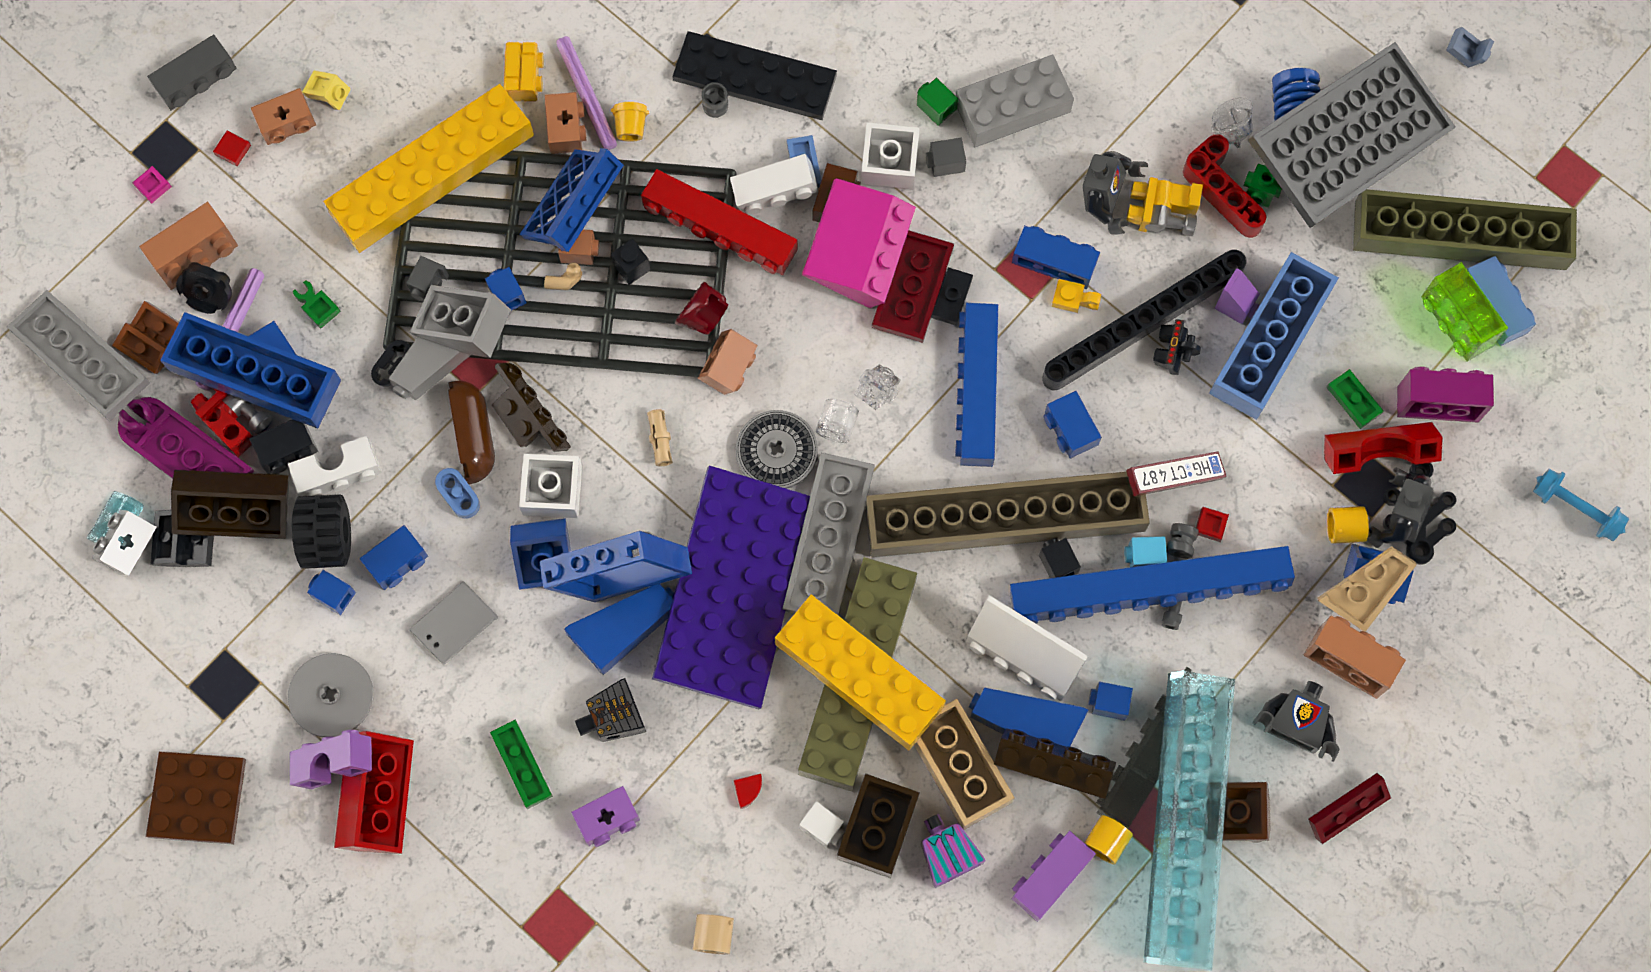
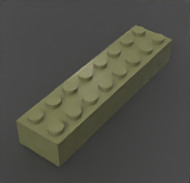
[1353,189,1577,270]
[798,557,917,792]

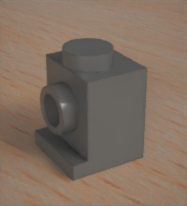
[406,256,449,302]

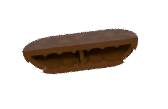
[448,381,495,485]

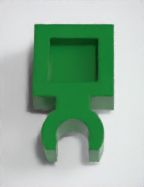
[293,280,341,329]

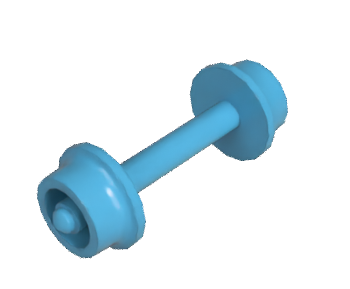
[1533,469,1629,541]

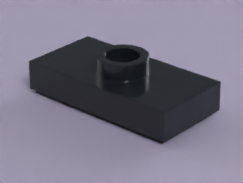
[931,267,973,326]

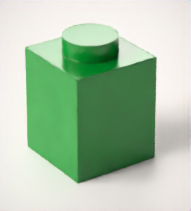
[917,77,958,126]

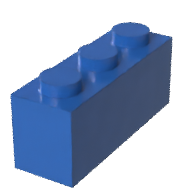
[1012,225,1100,289]

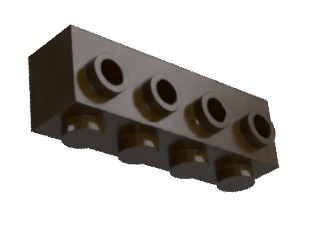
[994,728,1116,799]

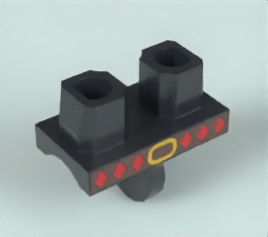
[1153,319,1201,375]

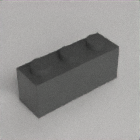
[147,34,237,111]

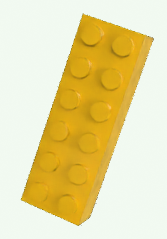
[775,594,946,751]

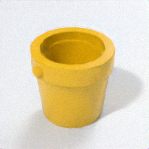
[611,102,649,142]

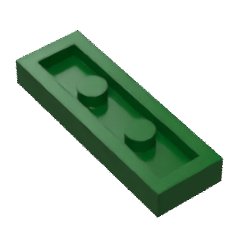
[490,719,553,809]

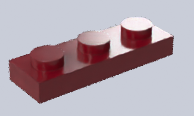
[1308,773,1391,844]

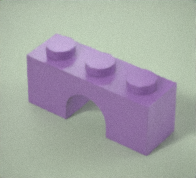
[290,730,372,790]

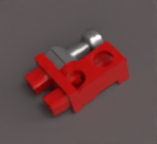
[191,387,272,458]

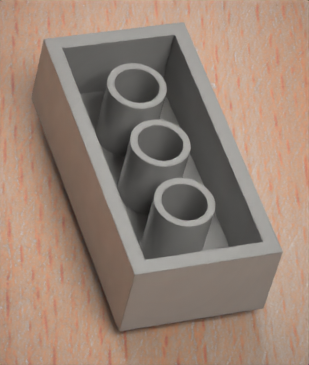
[956,54,1074,148]

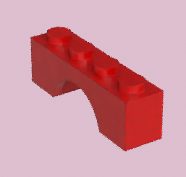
[1324,422,1443,474]

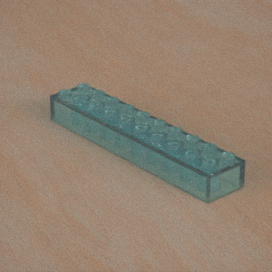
[1143,671,1235,970]

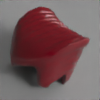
[675,282,728,335]

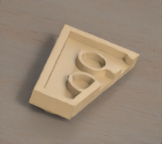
[1317,546,1417,632]

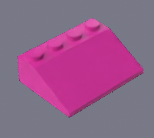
[802,178,916,308]

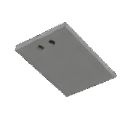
[410,581,498,665]

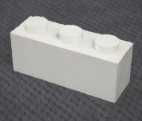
[730,154,818,215]

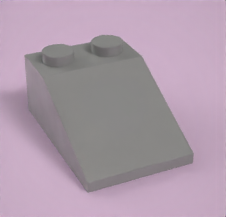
[410,285,511,358]

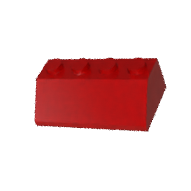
[334,731,414,854]

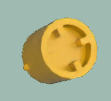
[1327,506,1369,544]
[1084,815,1133,865]

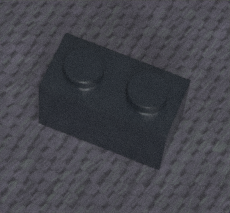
[249,419,319,474]

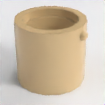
[693,914,734,955]

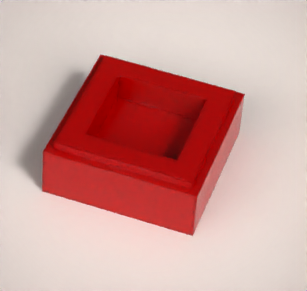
[213,130,251,167]
[1196,507,1229,542]

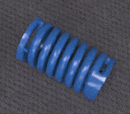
[1272,68,1321,121]

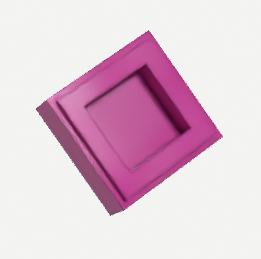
[132,166,172,204]

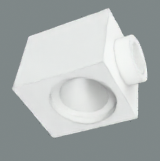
[799,802,845,848]

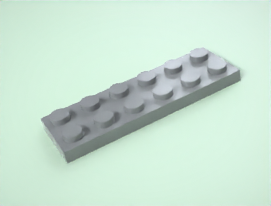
[7,290,150,421]
[783,452,875,616]

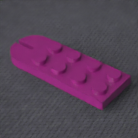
[118,397,254,479]

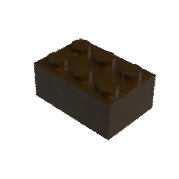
[837,773,920,879]

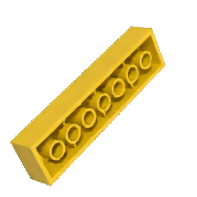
[323,83,534,253]

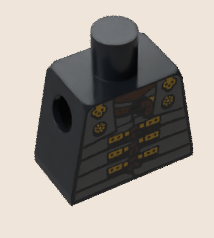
[575,678,647,742]

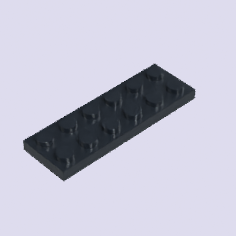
[672,31,837,121]

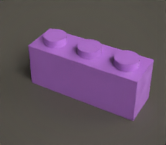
[1011,831,1096,922]

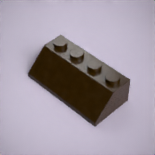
[171,470,289,539]

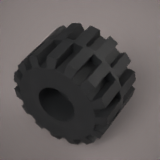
[292,494,351,569]

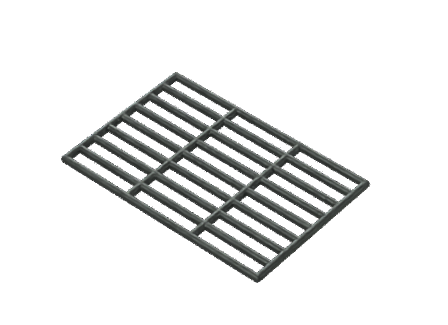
[383,150,737,377]

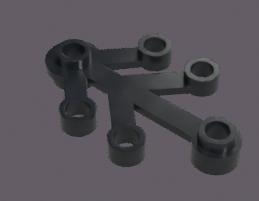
[1382,463,1457,565]

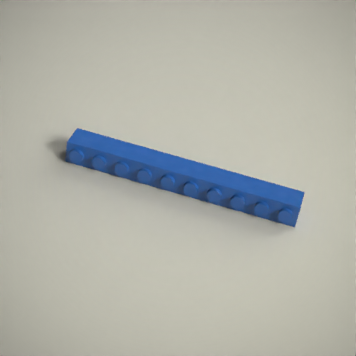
[1010,546,1295,624]

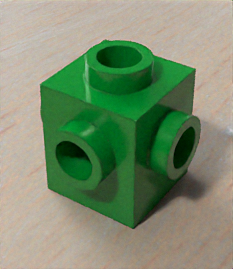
[1243,164,1282,208]

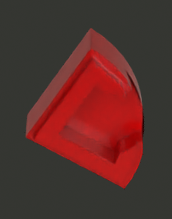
[734,774,762,809]

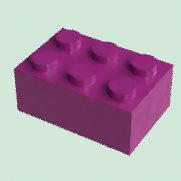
[1397,367,1494,423]

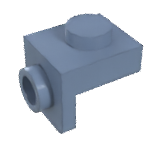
[1446,27,1494,68]

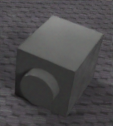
[926,137,967,177]

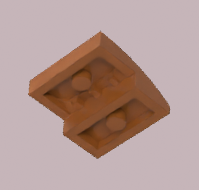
[112,301,179,374]

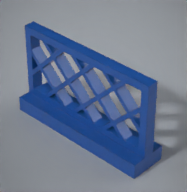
[519,148,624,252]

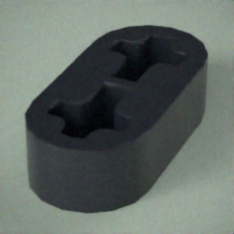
[371,340,411,387]

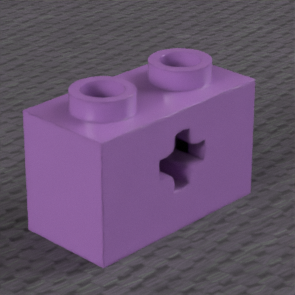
[571,786,640,847]

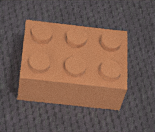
[139,201,238,290]
[1303,615,1406,699]

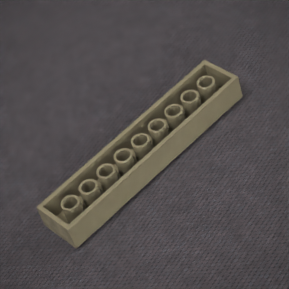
[866,472,1150,558]

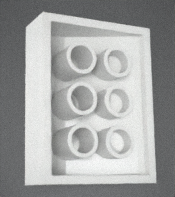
[966,595,1088,701]

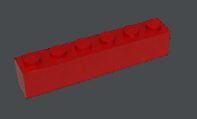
[641,169,798,276]

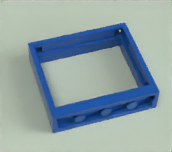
[540,531,692,602]

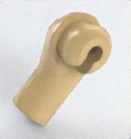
[544,263,582,290]

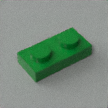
[1326,369,1384,429]

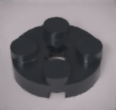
[176,262,232,314]

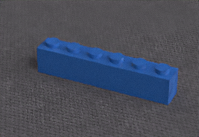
[955,303,998,467]

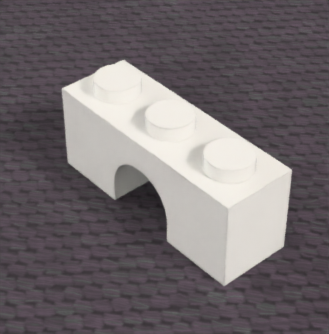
[288,436,382,496]

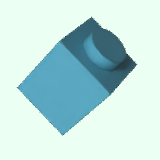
[1124,537,1167,567]

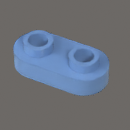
[435,468,480,519]

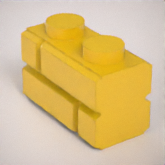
[504,42,544,101]

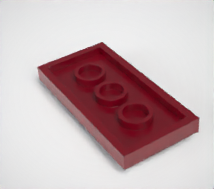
[872,230,954,343]

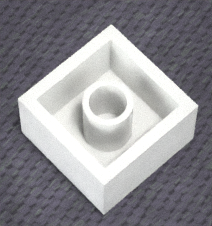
[861,123,919,189]
[519,454,582,518]

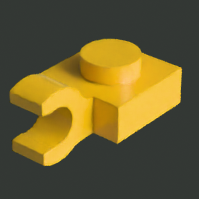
[1052,279,1102,313]

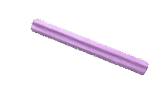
[556,36,617,150]
[196,268,264,391]

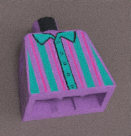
[921,814,986,888]

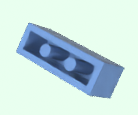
[1460,256,1536,346]

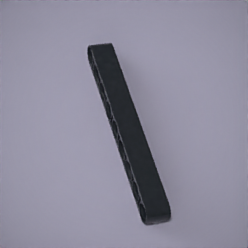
[1042,250,1247,390]

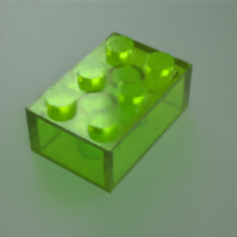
[1421,262,1508,362]

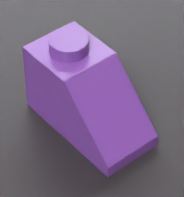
[1214,268,1260,324]

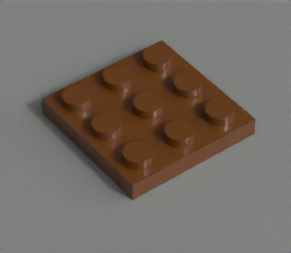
[146,751,246,845]

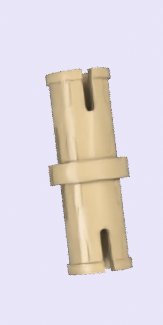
[647,409,673,466]

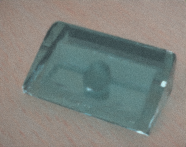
[87,491,144,545]

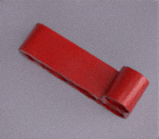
[1183,134,1267,238]

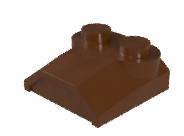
[1209,782,1270,843]

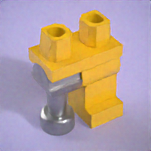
[1126,177,1203,236]

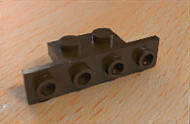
[492,363,571,452]

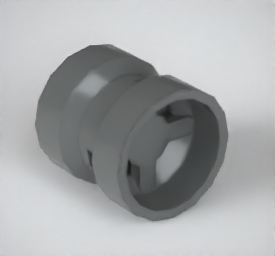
[702,83,728,118]
[1166,523,1199,559]

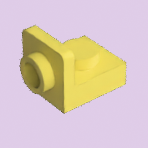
[302,70,350,110]

